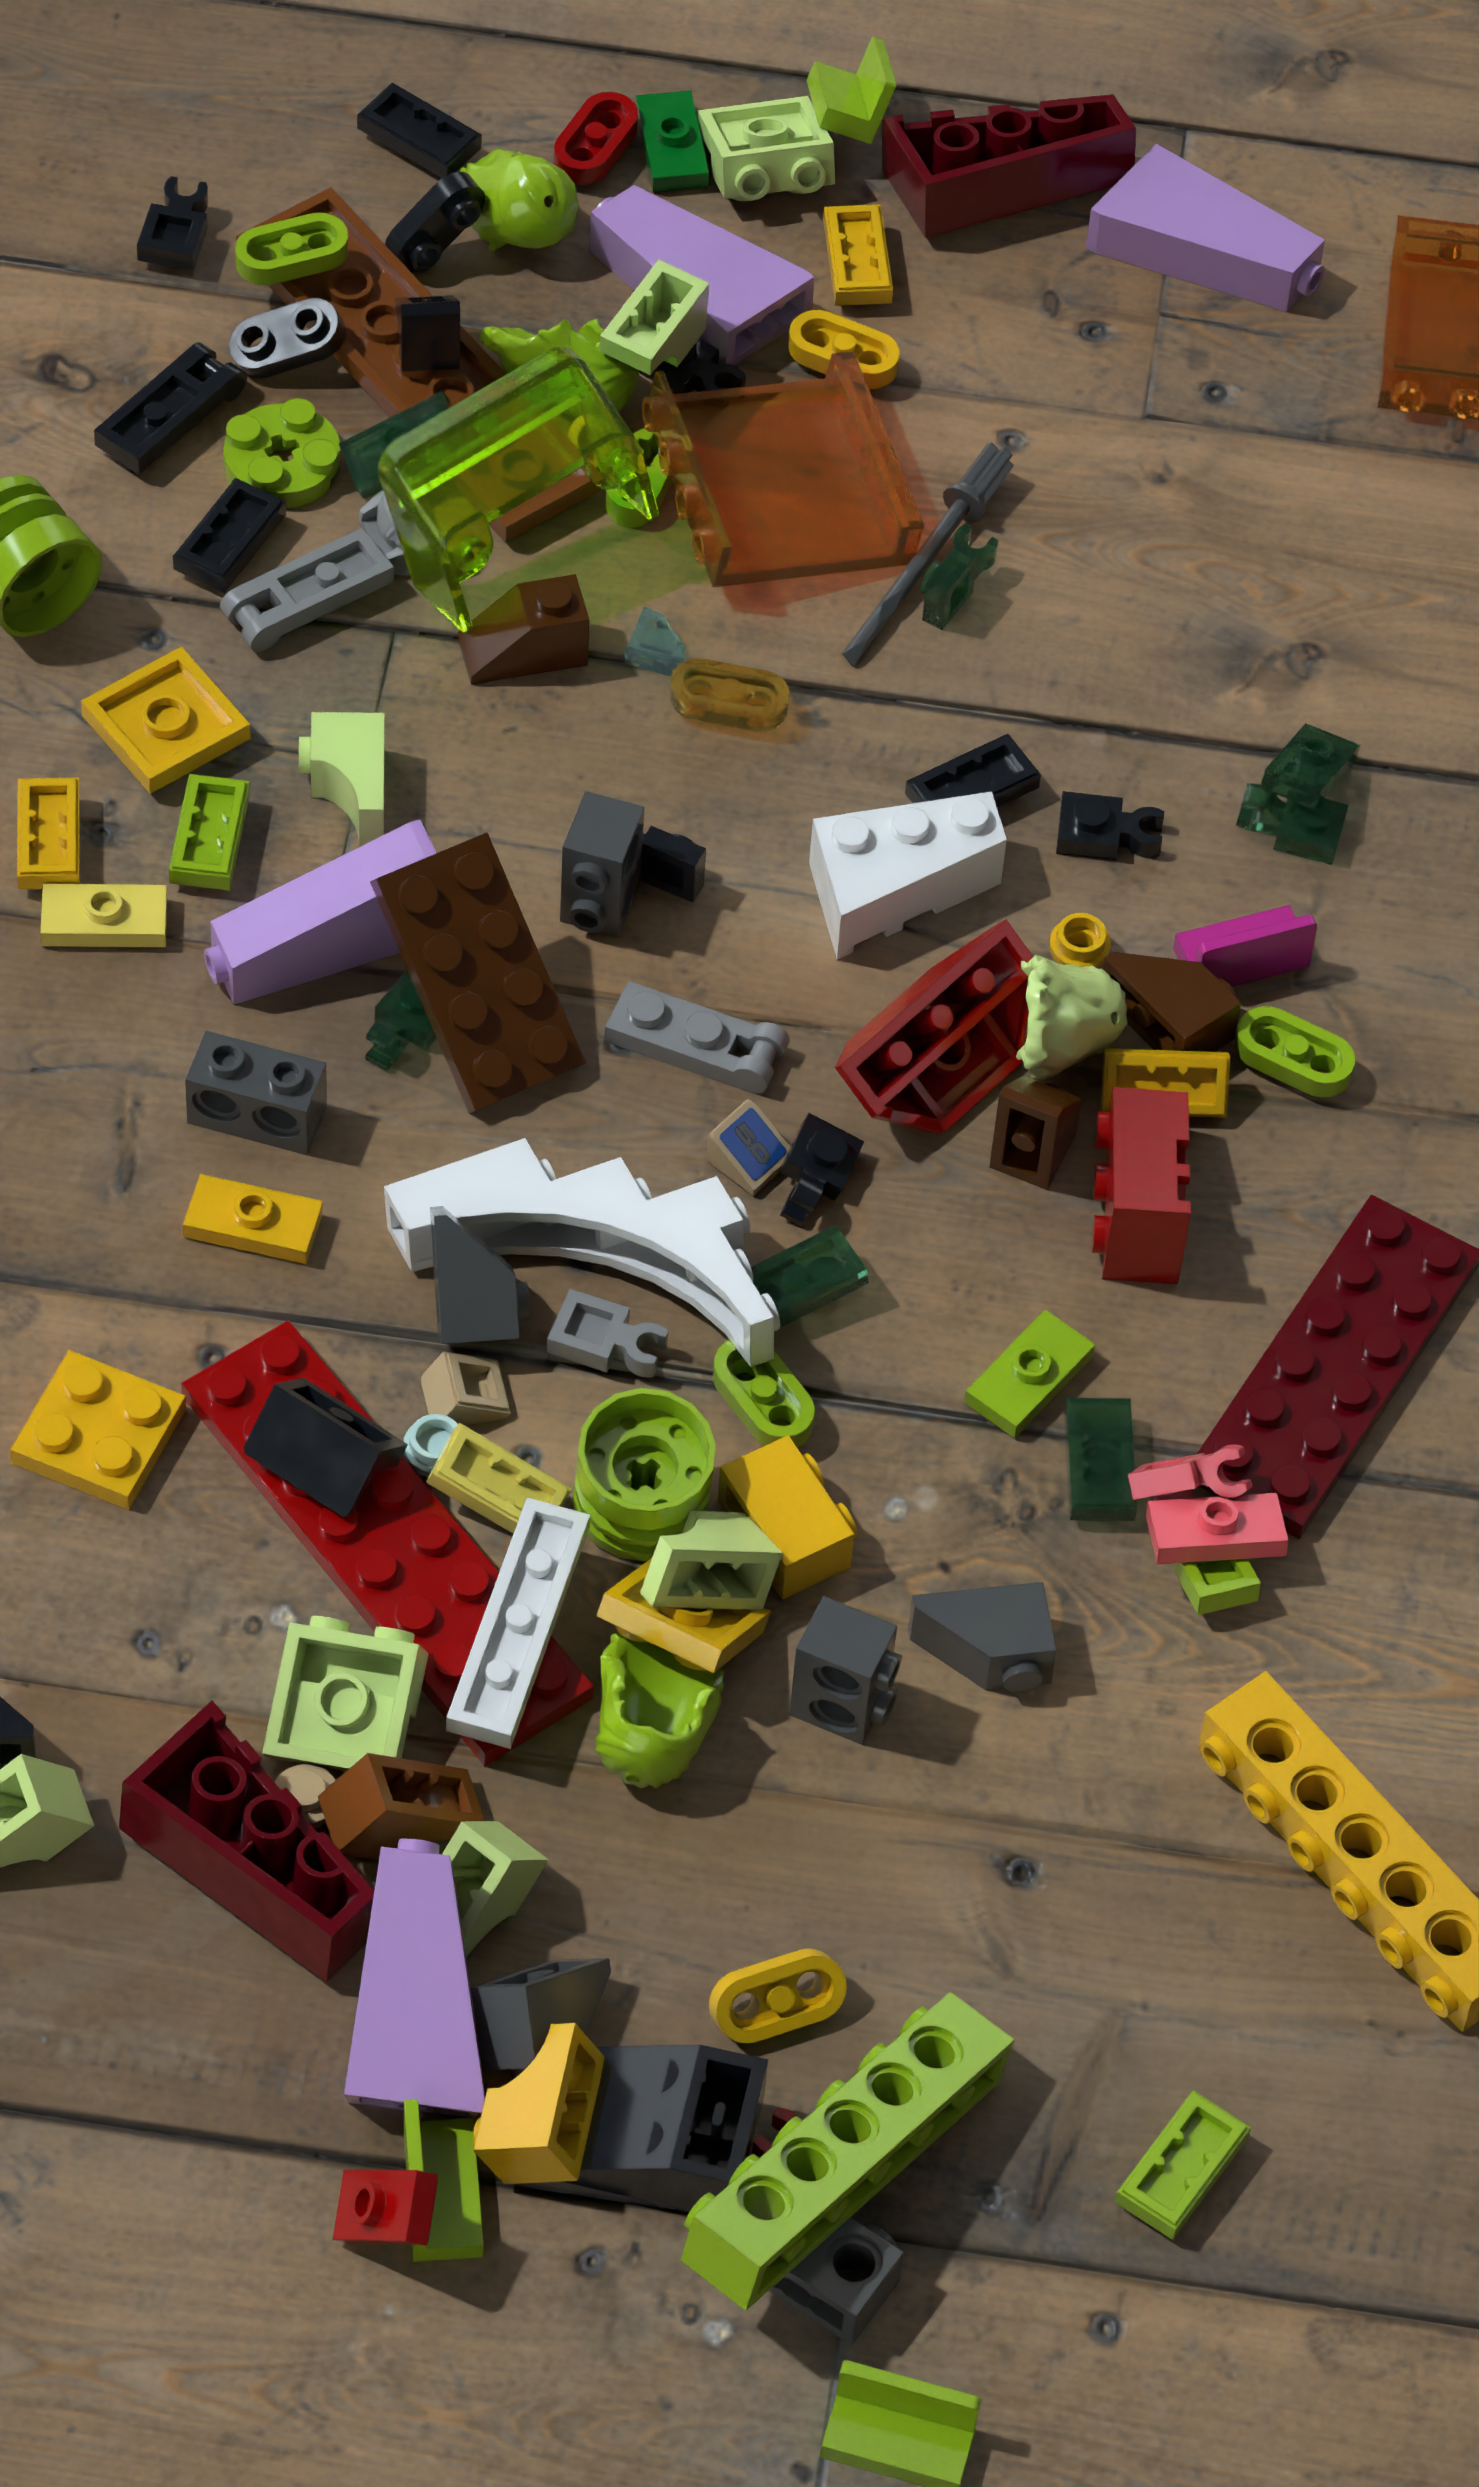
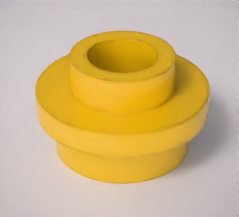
[1049,913,1111,968]

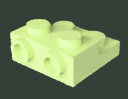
[698,96,835,201]
[262,1616,429,1771]

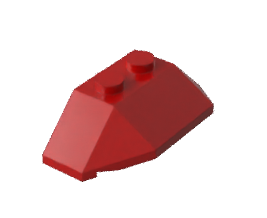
[834,919,1034,1135]

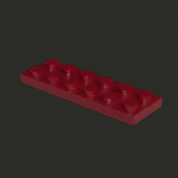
[1197,1194,1479,1539]

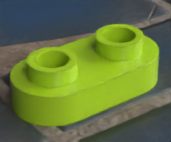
[235,213,348,285]
[1235,1006,1355,1097]
[713,1340,815,1447]

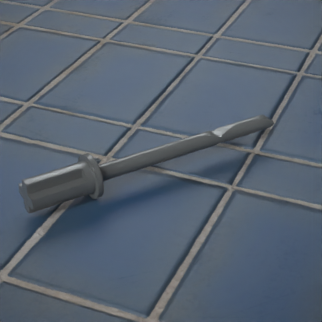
[842,442,1014,666]

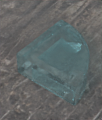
[624,607,685,679]

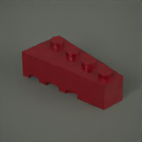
[882,94,1136,238]
[119,1700,374,1982]

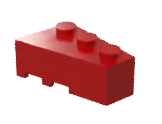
[1091,1087,1191,1284]

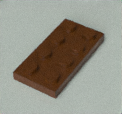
[370,832,586,1113]

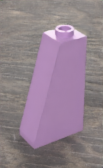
[1086,144,1325,312]
[589,185,815,366]
[204,819,437,1005]
[344,1838,486,2120]

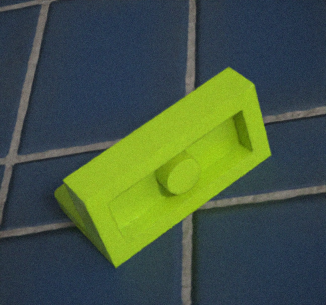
[806,36,896,144]
[404,2099,484,2262]
[820,2360,981,2487]

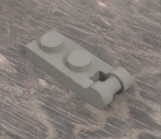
[220,528,394,652]
[604,980,790,1094]

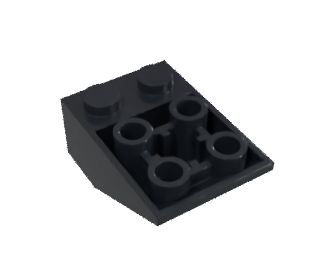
[562,2045,768,2210]

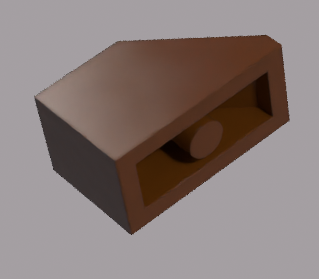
[458,574,590,685]
[1102,952,1241,1052]
[989,1076,1082,1190]

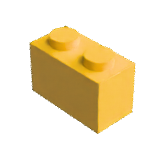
[717,1435,857,1600]

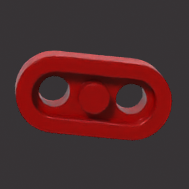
[553,92,638,185]

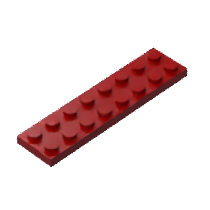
[181,1320,594,1767]

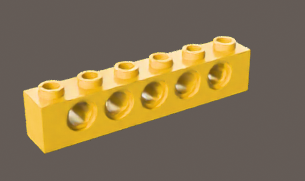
[1198,1671,1479,2033]

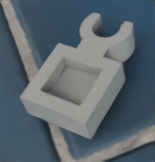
[547,1289,669,1377]

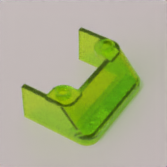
[378,347,659,633]

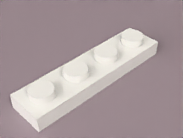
[446,1497,590,1749]

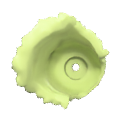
[1016,955,1127,1081]

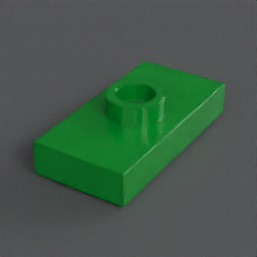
[635,90,709,192]

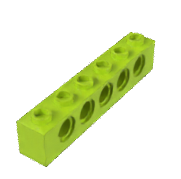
[680,1992,1015,2311]

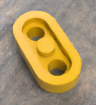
[788,310,900,389]
[709,1948,847,2043]

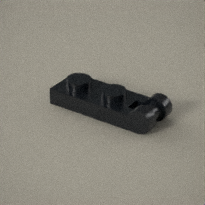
[94,342,248,474]

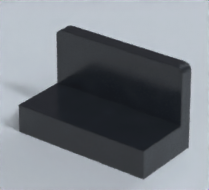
[243,1378,408,1517]

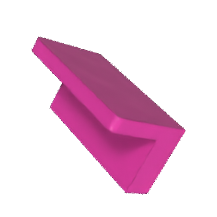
[1173,905,1317,986]

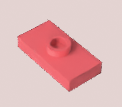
[1146,1493,1289,1564]

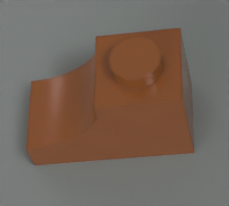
[318,1753,485,1860]

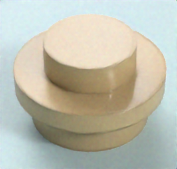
[275,1764,336,1829]

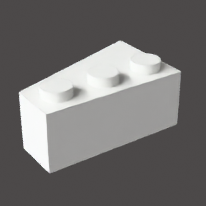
[809,791,1007,960]

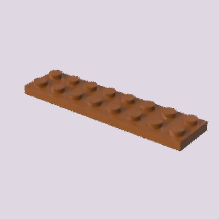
[236,187,602,542]

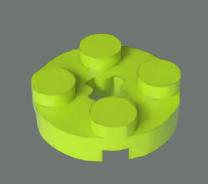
[223,398,341,508]

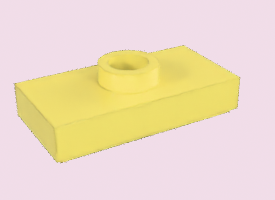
[40,884,167,947]
[426,1422,571,1534]

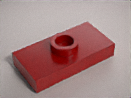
[332,2170,438,2246]

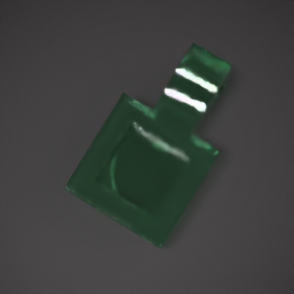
[920,524,998,630]
[1236,783,1349,865]
[365,970,437,1071]

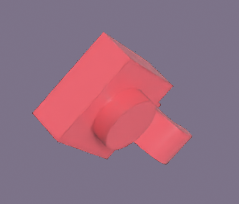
[1128,1444,1253,1500]

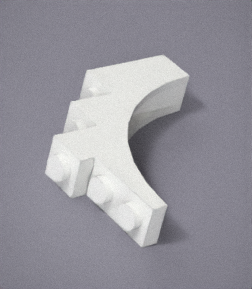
[384,1138,780,1367]

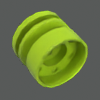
[0,474,103,638]
[573,1387,716,1561]

